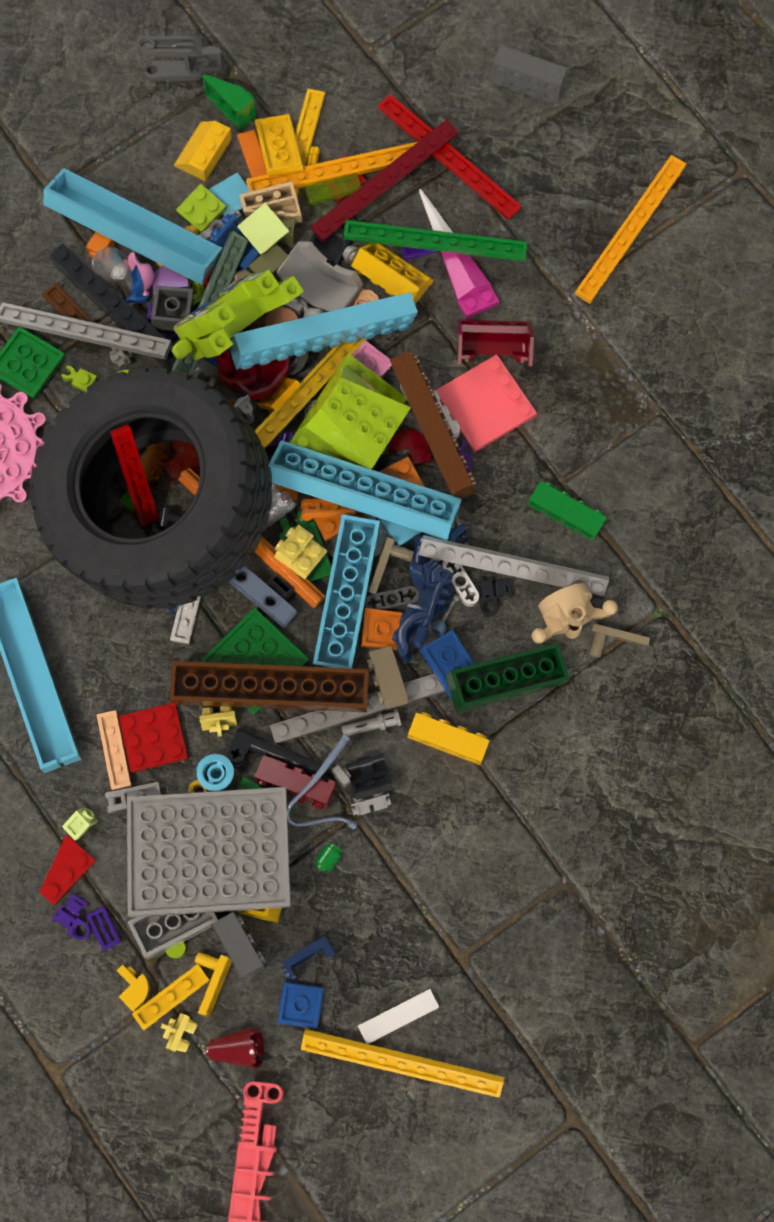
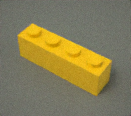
[408,712,490,765]

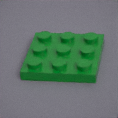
[0,327,66,400]

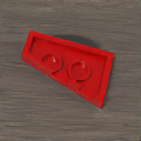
[39,834,96,906]

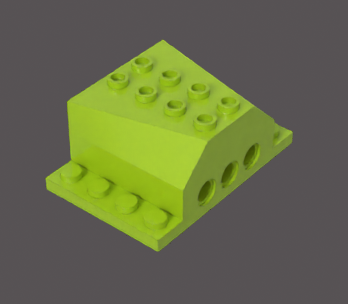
[289,354,411,469]

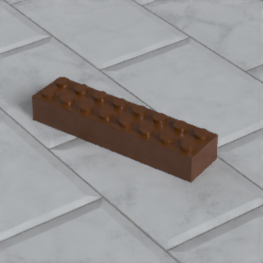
[390,350,477,499]

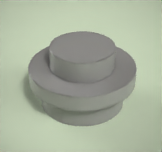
[343,245,359,263]

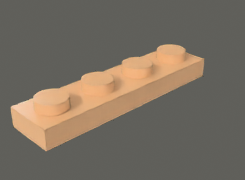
[96,710,132,791]

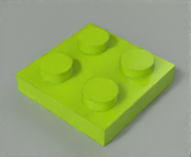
[176,184,227,233]

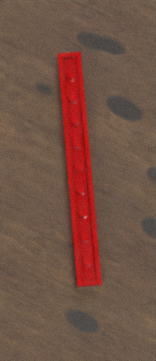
[378,94,521,221]

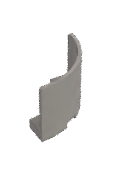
[277,241,363,312]

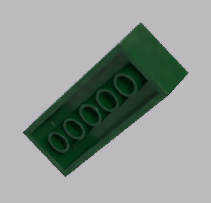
[445,643,570,713]

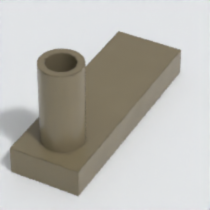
[367,537,414,594]
[589,623,650,658]

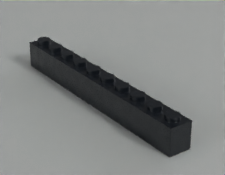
[49,243,177,371]

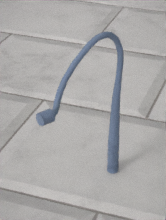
[287,734,357,829]

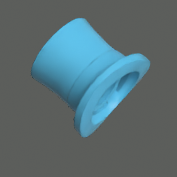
[197,754,234,791]

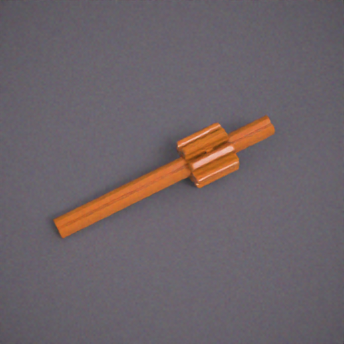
[178,467,326,609]

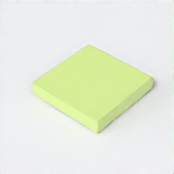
[237,203,289,256]

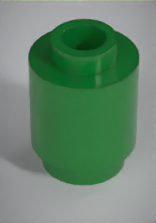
[315,842,342,873]

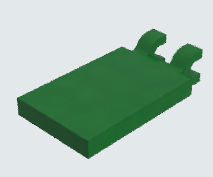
[278,511,331,583]

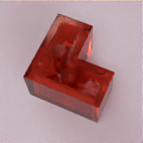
[163,441,200,486]

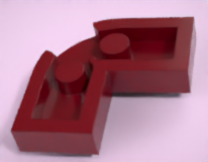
[388,429,432,466]

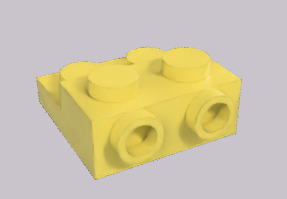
[274,525,327,580]

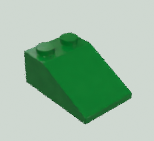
[202,74,256,130]

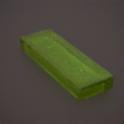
[305,173,361,205]

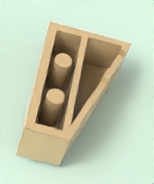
[239,181,302,223]

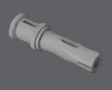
[341,709,401,736]

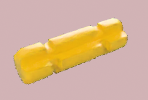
[307,146,320,166]

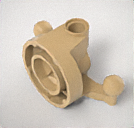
[531,583,618,644]

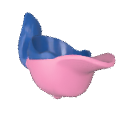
[125,252,155,304]

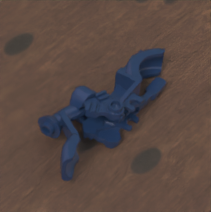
[392,523,468,663]

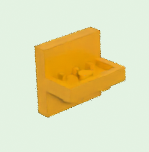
[257,378,301,414]

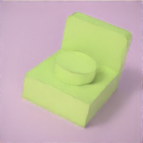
[62,807,98,841]

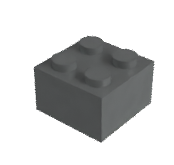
[151,285,194,331]

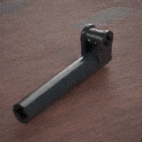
[227,728,327,779]

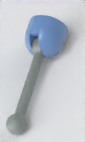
[430,594,460,637]

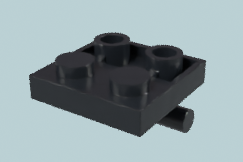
[345,753,394,800]

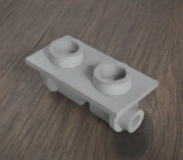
[234,395,255,424]
[349,791,391,816]

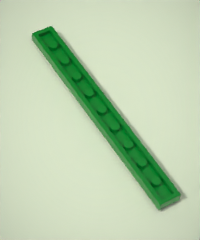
[344,220,527,261]

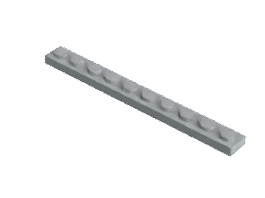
[0,302,172,360]
[419,535,609,597]
[270,674,445,744]

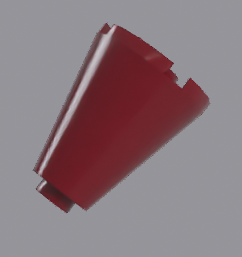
[206,1027,264,1069]

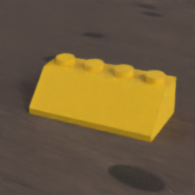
[351,243,434,303]

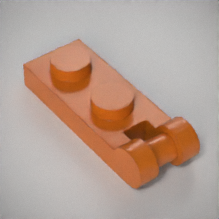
[301,499,355,521]

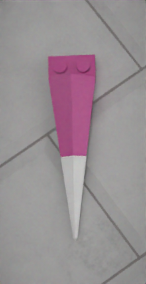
[419,189,499,319]

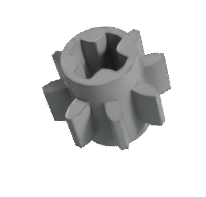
[109,347,133,367]

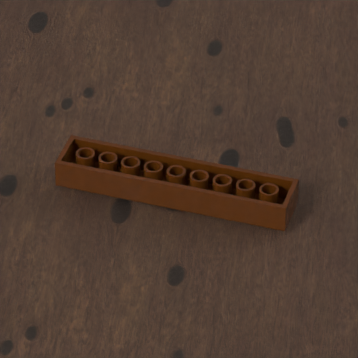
[170,661,369,713]

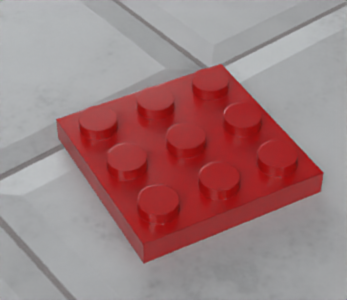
[118,703,188,774]

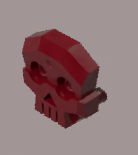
[215,325,291,402]

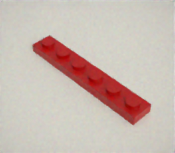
[110,424,158,527]

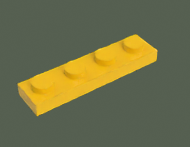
[132,964,210,1031]

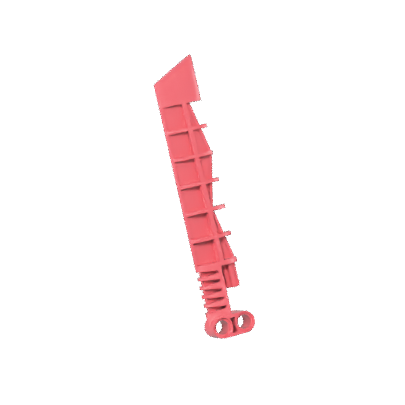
[228,1081,284,1222]

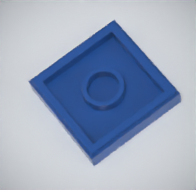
[277,982,324,1029]

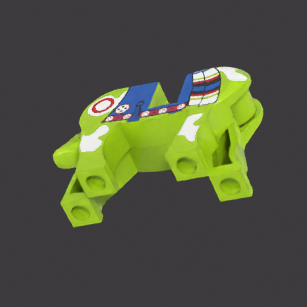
[172,269,304,360]

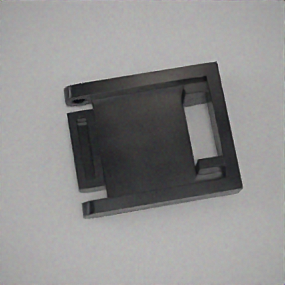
[309,226,352,267]

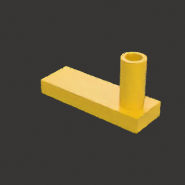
[195,952,232,1018]

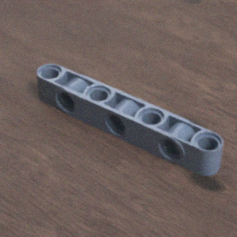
[229,566,297,628]

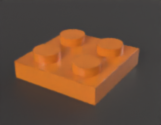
[360,608,403,652]

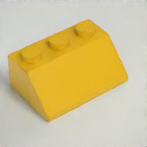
[174,121,232,182]

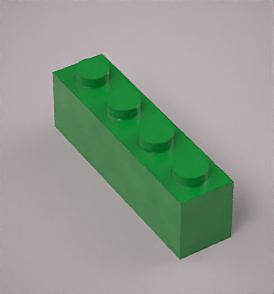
[528,481,607,542]

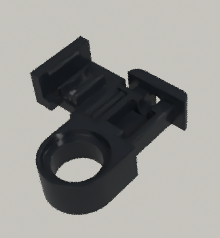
[477,577,512,617]

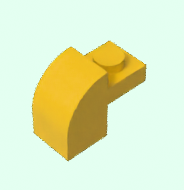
[117,965,150,1012]

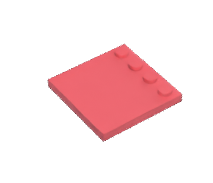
[435,355,537,453]

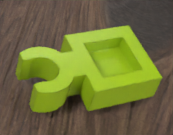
[61,366,98,393]

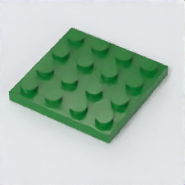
[200,607,309,715]

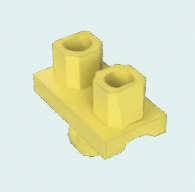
[199,707,237,737]
[160,1013,197,1052]

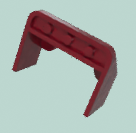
[457,320,534,366]

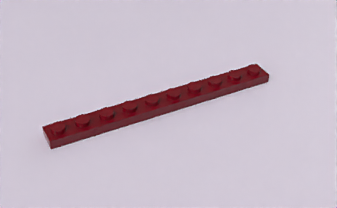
[311,119,459,242]

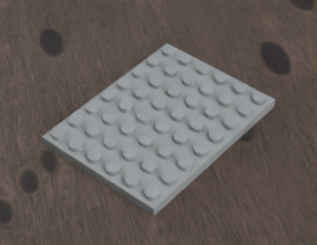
[127,787,291,917]

